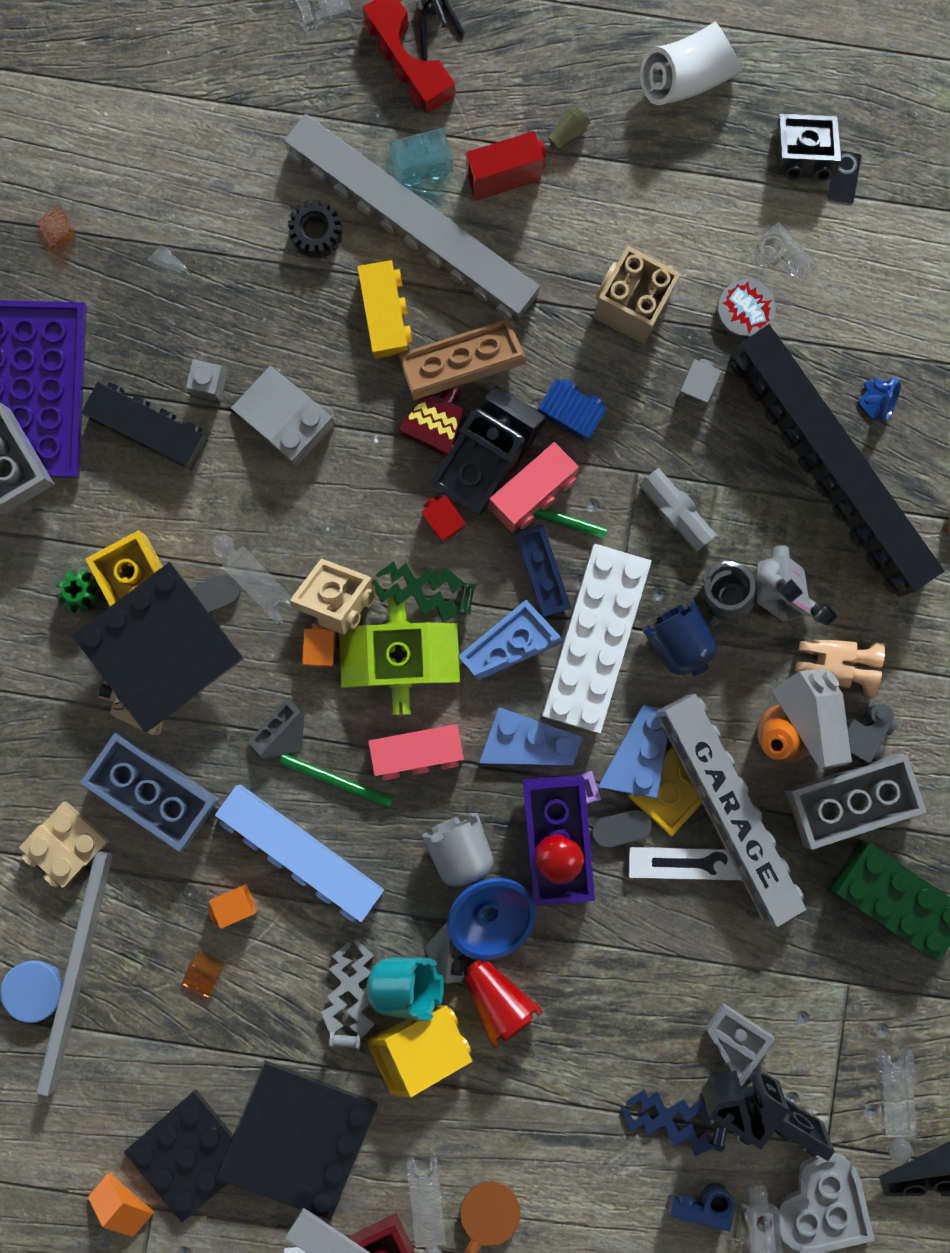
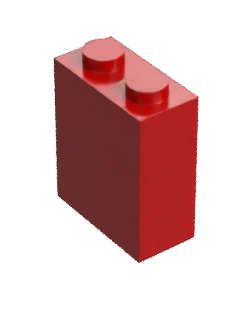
[466,131,547,201]

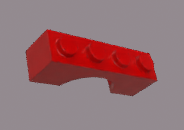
[362,0,455,114]

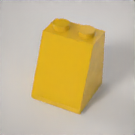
[365,1005,473,1098]

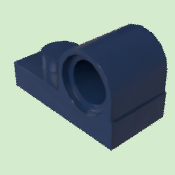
[666,1183,734,1232]

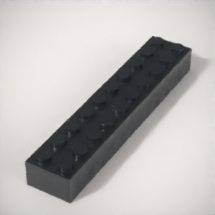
[729,324,945,597]

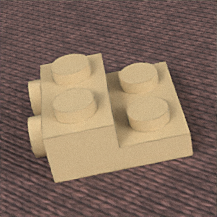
[290,558,376,635]
[19,801,109,888]

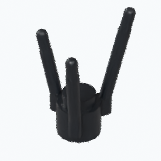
[416,0,465,61]

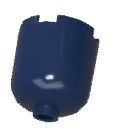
[642,600,717,676]

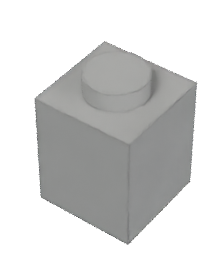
[186,359,227,402]
[677,359,722,409]

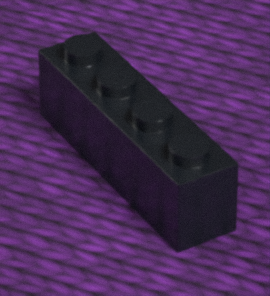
[81,381,208,471]

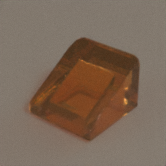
[38,205,77,249]
[182,951,224,997]

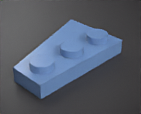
[458,600,564,680]
[479,707,583,765]

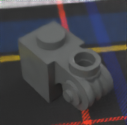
[846,704,898,764]

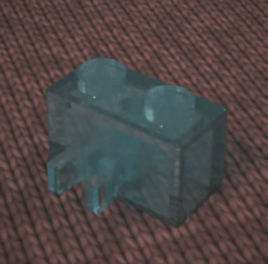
[387,127,453,186]

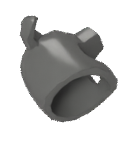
[702,561,757,628]

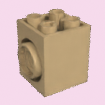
[593,245,681,345]

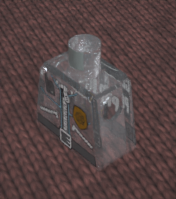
[740,1185,783,1253]

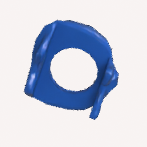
[858,377,901,422]

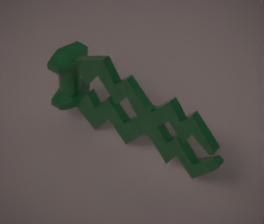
[371,561,476,622]

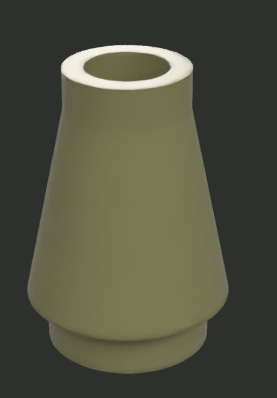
[547,106,591,150]

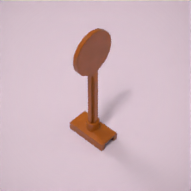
[460,1181,521,1253]

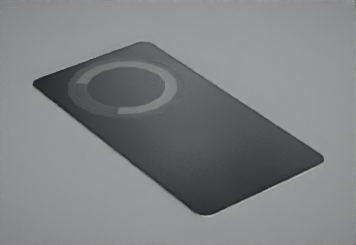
[827,150,862,204]

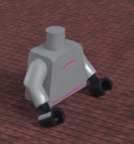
[757,546,837,626]

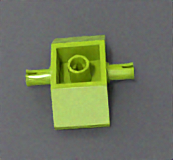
[339,596,460,715]

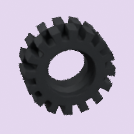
[288,199,343,258]

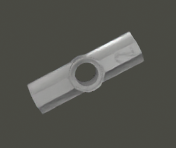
[639,468,716,552]

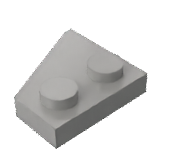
[706,1003,775,1086]

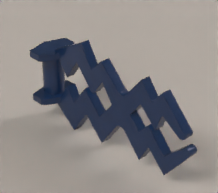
[622,1089,728,1156]

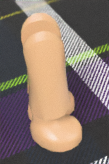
[795,640,885,698]

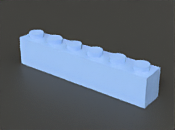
[215,785,384,922]

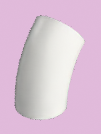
[640,22,743,105]

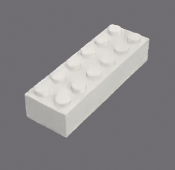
[541,544,651,733]

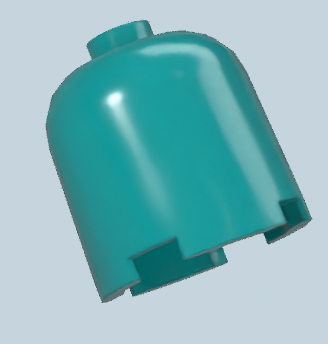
[367,957,444,1021]

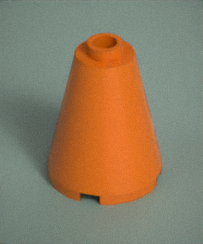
[757,704,810,763]

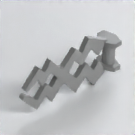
[321,940,375,1051]

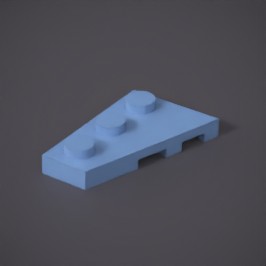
[598,705,668,799]

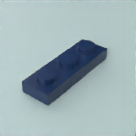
[515,524,571,618]

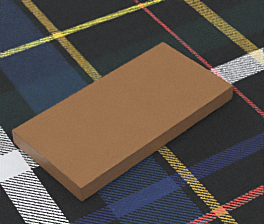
[398,319,527,400]

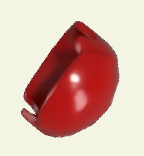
[534,834,585,884]

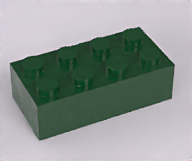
[828,840,950,963]

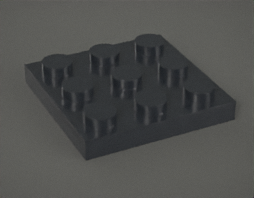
[124,1089,233,1223]

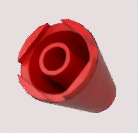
[464,960,543,1049]

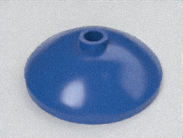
[447,878,536,960]

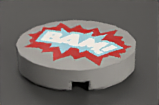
[717,279,776,339]

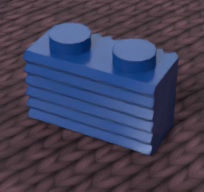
[538,379,607,443]

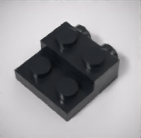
[776,114,841,181]

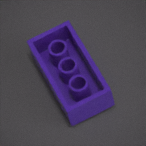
[522,774,595,906]

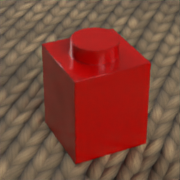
[421,495,466,544]

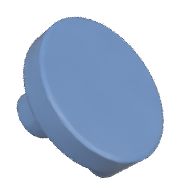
[0,960,63,1023]

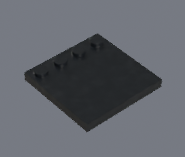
[72,562,244,733]
[216,1060,377,1220]

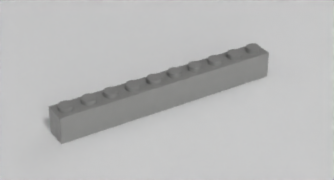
[284,113,540,322]

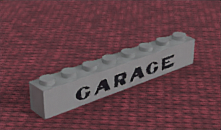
[655,694,807,927]

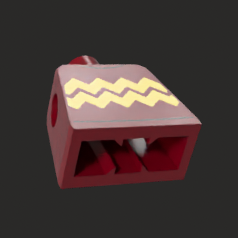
[399,387,464,457]

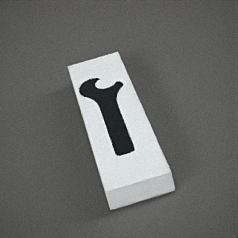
[628,847,742,880]

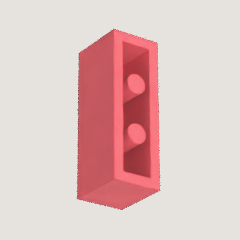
[488,442,579,533]
[368,724,464,781]

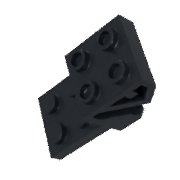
[430,386,548,516]
[702,1070,835,1161]

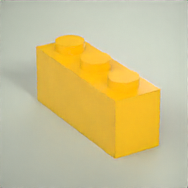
[357,260,413,359]

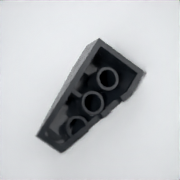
[879,1141,950,1196]

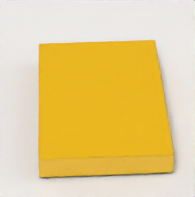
[627,746,702,837]

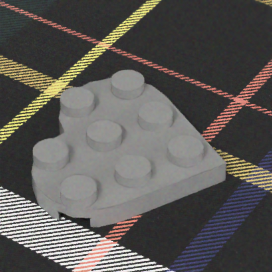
[776,1153,875,1253]

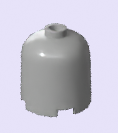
[422,813,494,889]

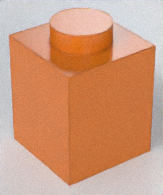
[302,624,337,667]
[208,883,258,929]

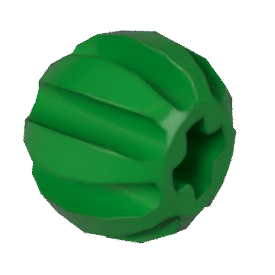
[55,569,100,613]

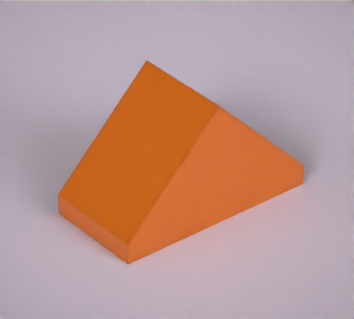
[88,1172,154,1237]

